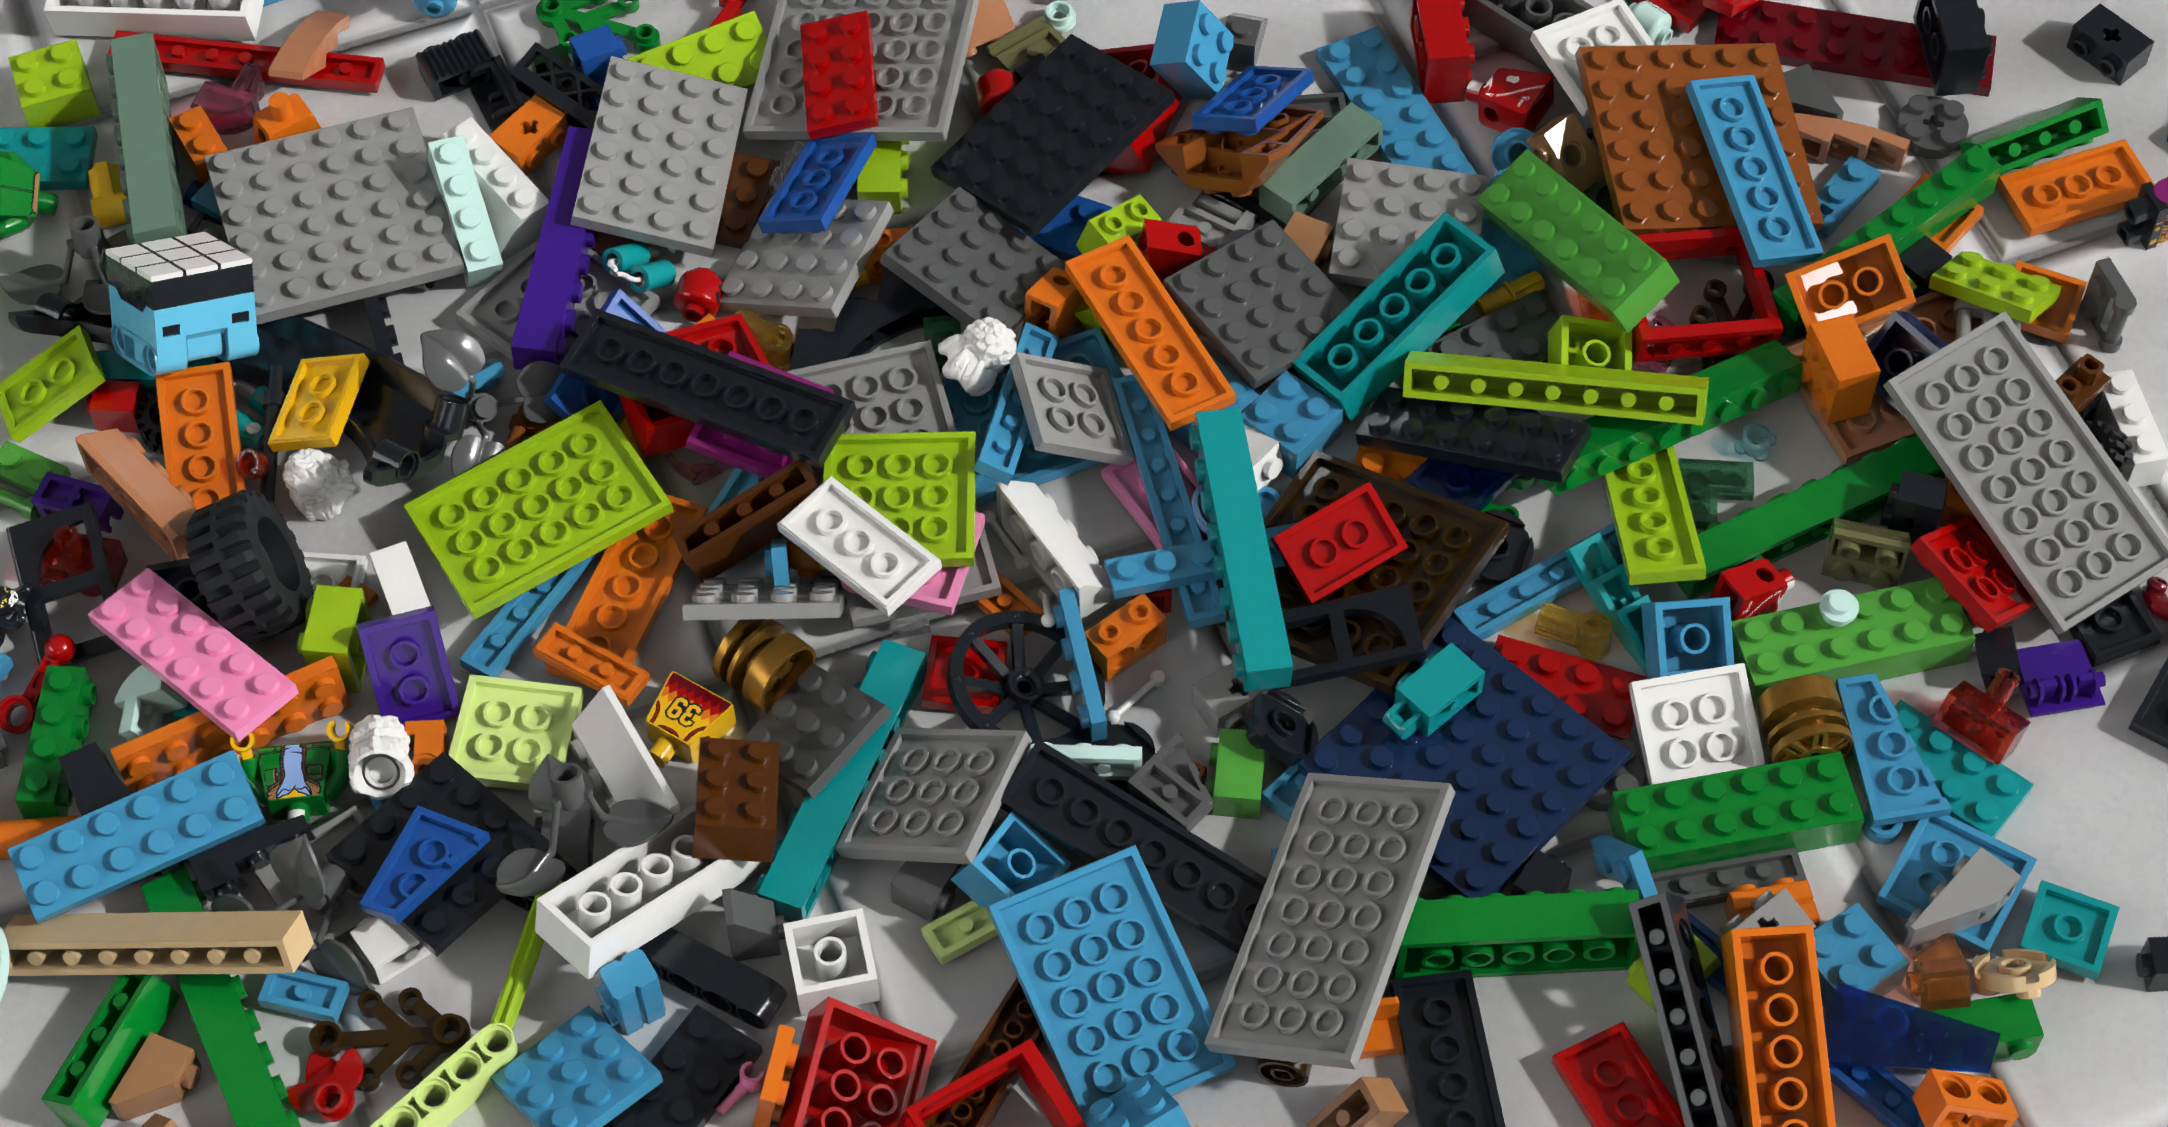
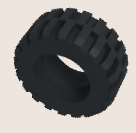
[185,490,314,643]

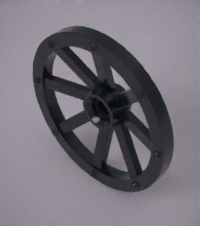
[946,610,1105,745]

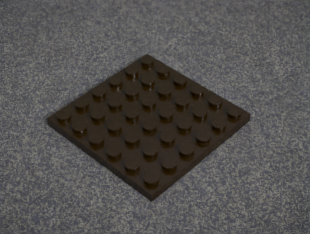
[1216,450,1510,696]

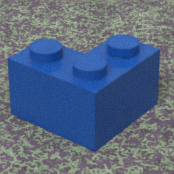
[569,24,627,110]

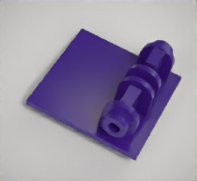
[2018,639,2106,718]

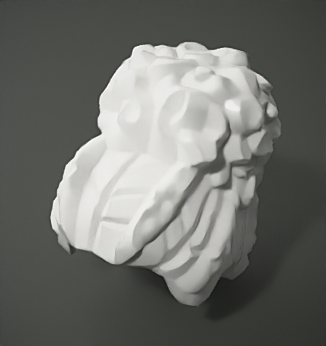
[938,317,1017,396]
[283,448,356,522]
[348,714,415,800]

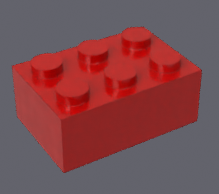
[1409,0,1475,104]

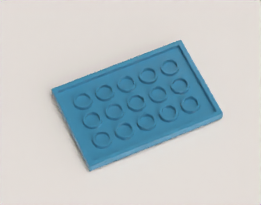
[987,845,1237,1115]

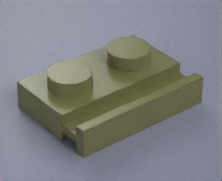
[987,15,1065,74]

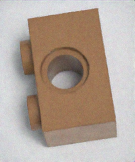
[1526,112,1605,192]

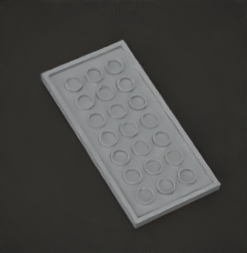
[1883,311,2168,636]
[787,340,1002,629]
[1204,773,1455,1070]

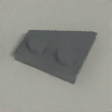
[1127,732,1213,831]

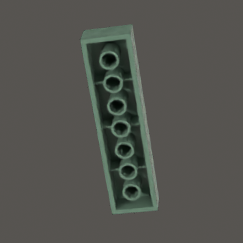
[106,32,187,245]

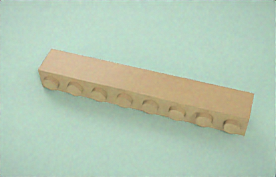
[3,910,314,976]

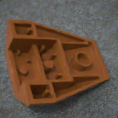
[1155,106,1324,197]

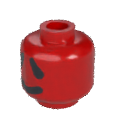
[673,267,723,323]

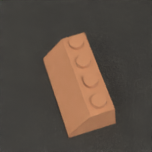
[75,428,196,561]

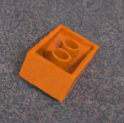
[1784,233,1916,333]

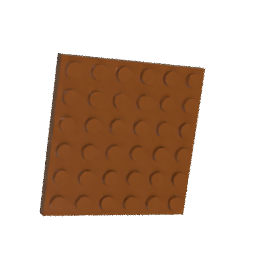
[1575,43,1824,235]

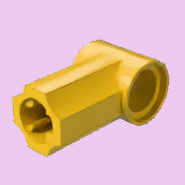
[88,160,131,229]

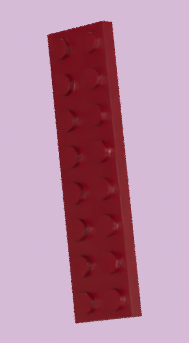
[1714,0,1997,97]

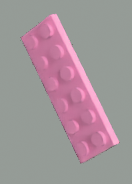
[88,568,299,742]

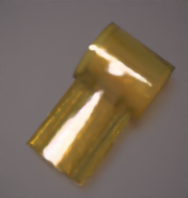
[735,309,795,371]
[1534,601,1613,661]

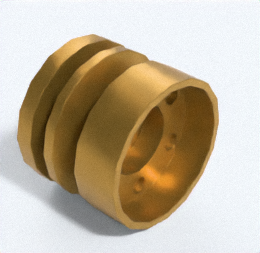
[712,619,816,713]
[1756,675,1854,763]

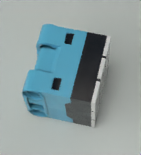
[105,232,260,376]

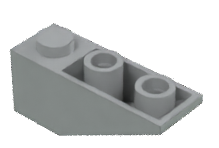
[1903,847,2021,948]

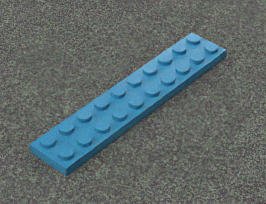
[1316,26,1543,298]

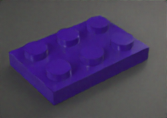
[357,605,461,727]

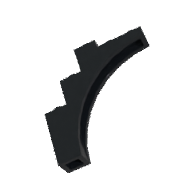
[789,267,959,371]
[58,742,316,902]

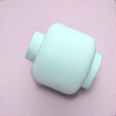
[1629,0,1673,45]

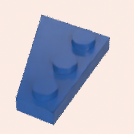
[359,805,491,925]

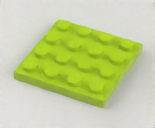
[820,431,977,569]

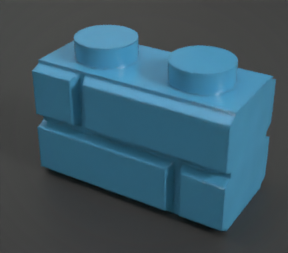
[595,948,666,1036]

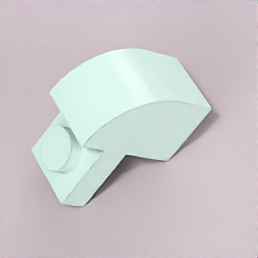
[114,665,188,741]

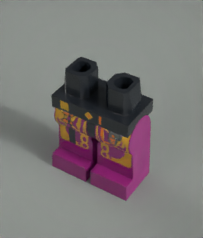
[2116,177,2168,250]

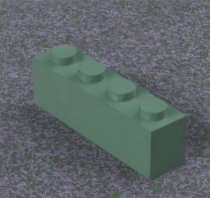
[1258,102,1384,224]

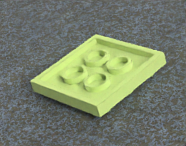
[448,674,585,791]

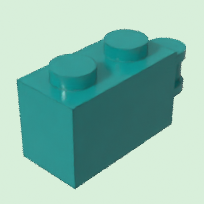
[1382,642,1485,740]

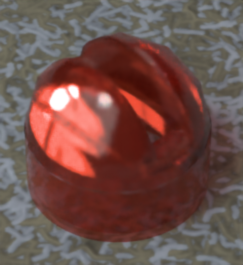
[236,449,269,480]

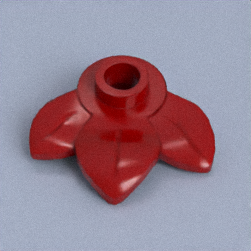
[287,1048,364,1122]

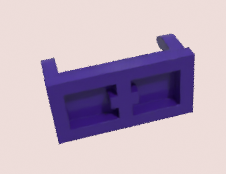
[31,471,124,533]

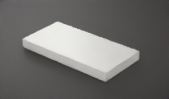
[777,476,942,617]

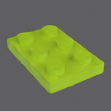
[1929,251,2062,324]
[0,325,107,443]

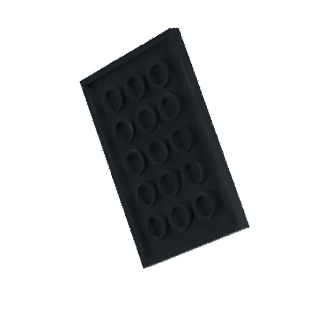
[930,34,1176,237]

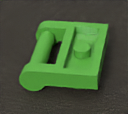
[0,441,71,520]

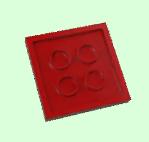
[1910,516,2039,633]

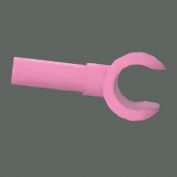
[716,1061,764,1115]

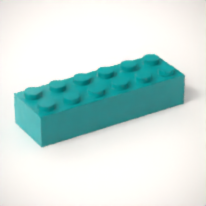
[1293,212,1505,423]

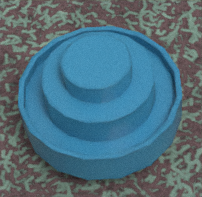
[1491,127,1534,171]

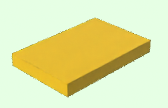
[267,353,370,452]

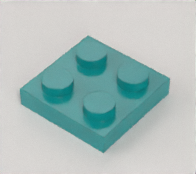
[2019,880,2120,981]

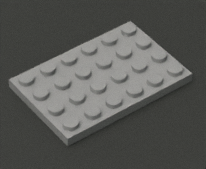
[570,56,748,258]

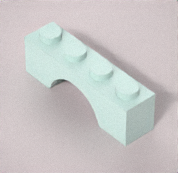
[428,135,503,288]

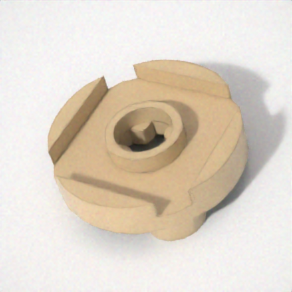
[1972,948,2057,999]

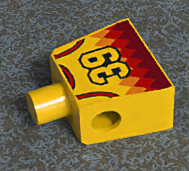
[645,671,737,768]

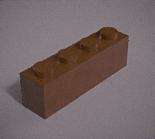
[672,460,821,583]

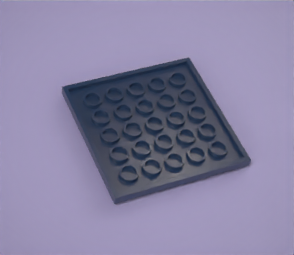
[1297,617,1631,898]

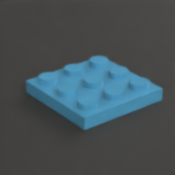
[1875,815,2037,955]
[491,1005,663,1127]

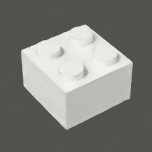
[783,908,880,1016]

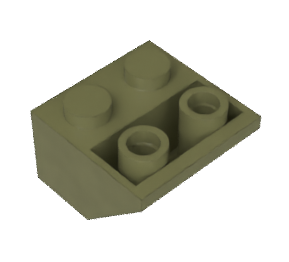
[1821,518,1911,589]

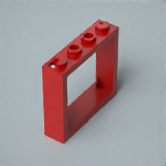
[1632,227,1784,363]
[899,1038,1087,1127]

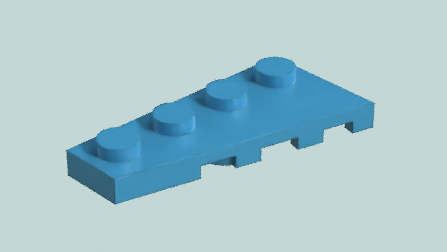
[1835,673,1952,827]

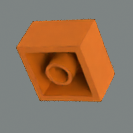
[1800,313,1881,424]

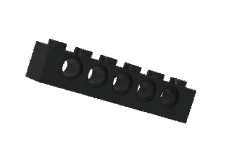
[1628,891,1744,1127]

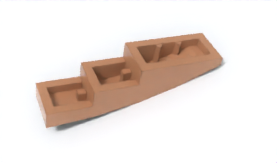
[268,10,350,80]
[1794,113,1911,172]

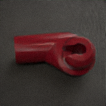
[2142,577,2168,622]

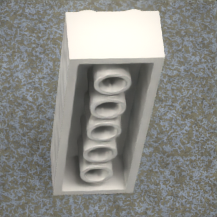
[43,0,264,41]
[535,803,771,980]

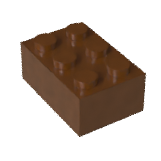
[692,737,780,863]

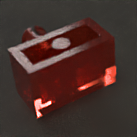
[40,525,128,597]
[1931,668,2031,766]

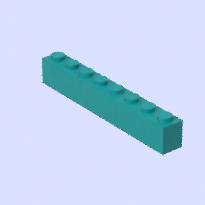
[1188,408,1293,692]
[755,639,927,922]

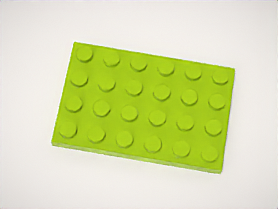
[403,400,674,620]

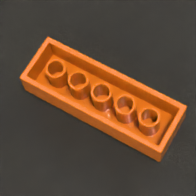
[1720,924,1836,1127]

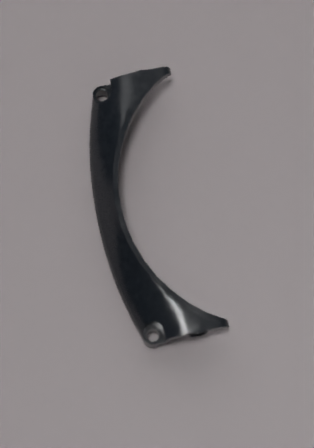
[8,252,470,487]

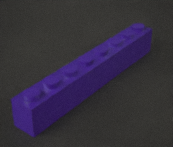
[511,126,597,370]

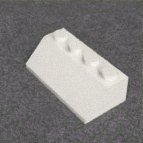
[439,117,549,261]
[996,480,1118,628]
[570,685,681,815]

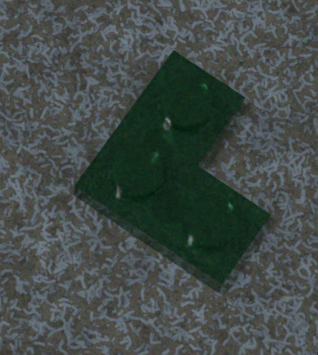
[1678,458,1754,530]

